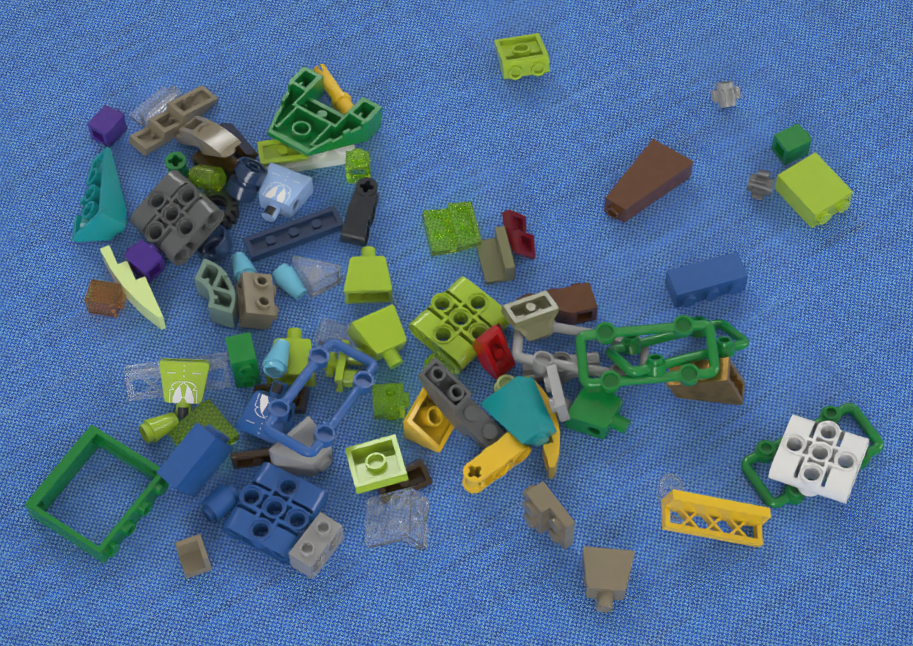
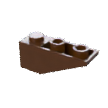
[516,282,598,325]

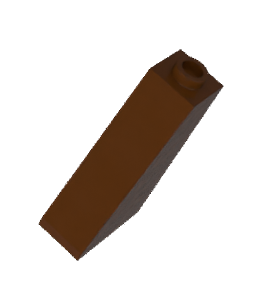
[604,139,694,223]

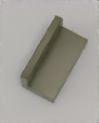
[476,226,515,285]

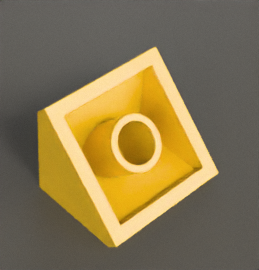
[403,387,454,453]

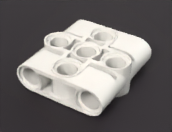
[769,414,869,504]

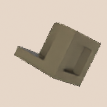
[175,534,212,579]

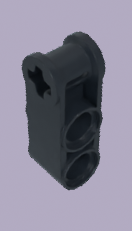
[340,177,379,247]

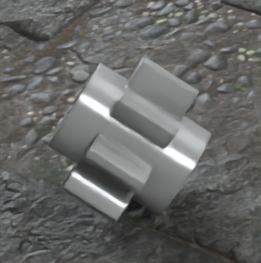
[711,80,741,108]

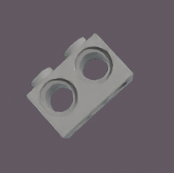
[289,512,344,580]

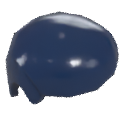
[196,224,233,262]

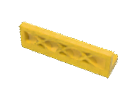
[661,489,771,547]

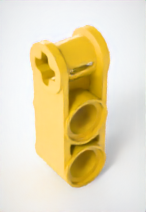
[462,431,532,494]

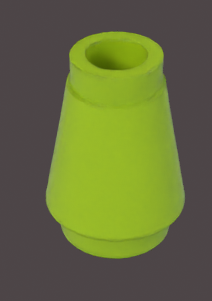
[138,412,179,444]

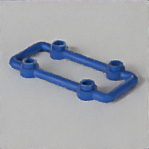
[262,338,378,457]

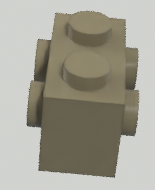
[236,271,278,330]

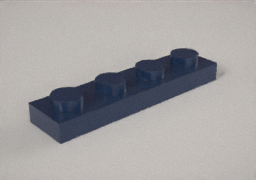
[243,206,343,263]

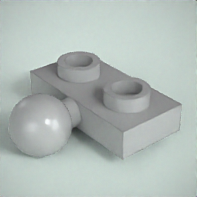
[543,364,572,422]

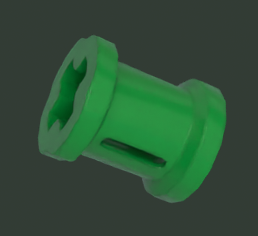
[165,152,189,178]

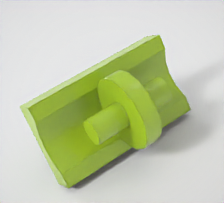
[323,340,364,393]

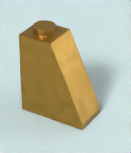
[666,357,745,405]

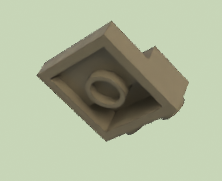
[522,481,575,549]

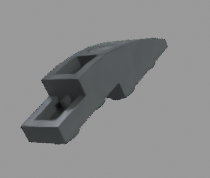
[417,357,506,450]

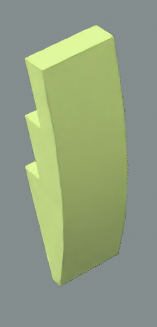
[100,245,166,330]

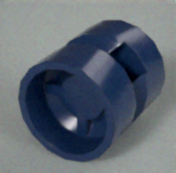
[225,157,268,203]

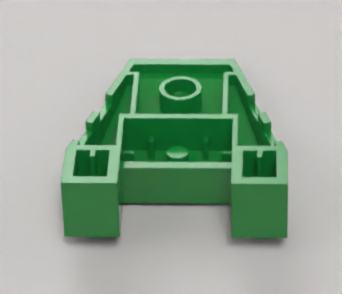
[268,66,382,156]

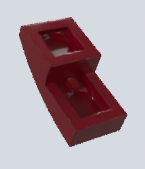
[502,209,535,260]

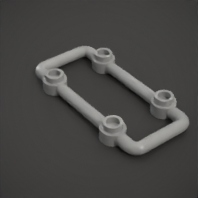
[512,320,649,377]

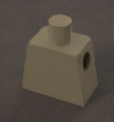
[582,546,635,613]

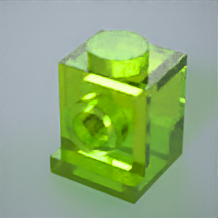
[345,148,371,183]

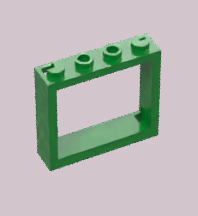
[24,424,169,563]

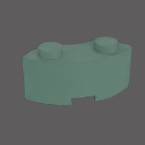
[194,259,238,328]

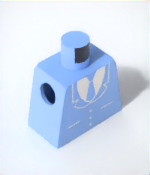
[259,163,314,222]

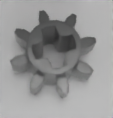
[746,169,775,201]

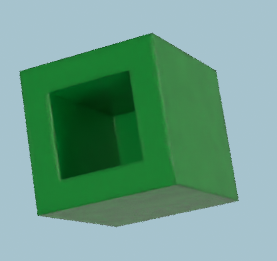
[771,123,812,166]

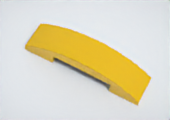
[524,376,560,479]

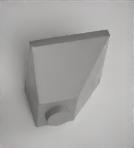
[269,416,333,476]

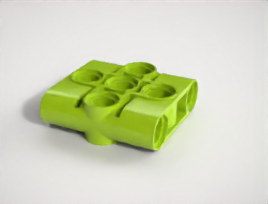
[408,276,511,372]

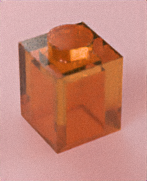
[84,279,126,318]

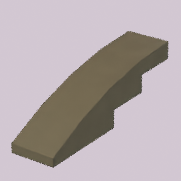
[129,85,218,156]

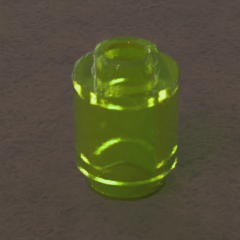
[188,164,226,191]

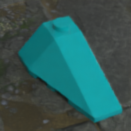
[72,147,127,242]

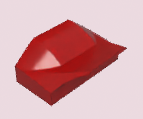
[473,323,516,380]

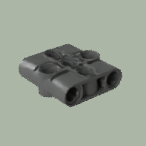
[130,170,224,266]

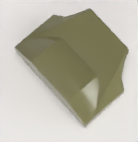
[501,290,559,342]

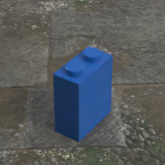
[157,422,234,498]

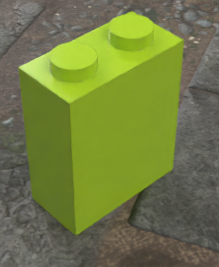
[774,152,853,229]

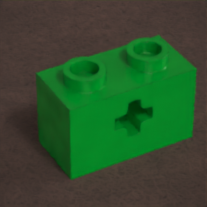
[225,332,261,388]

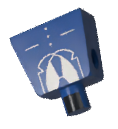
[235,380,295,444]

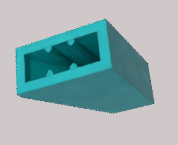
[481,376,557,446]

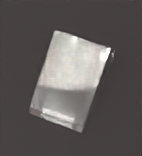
[292,256,343,298]

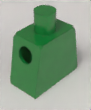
[565,377,631,439]

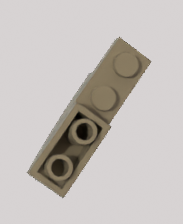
[174,116,241,158]

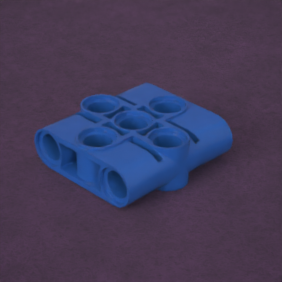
[221,462,329,564]

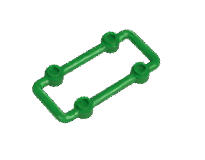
[575,315,720,393]
[606,316,749,377]
[741,403,884,508]

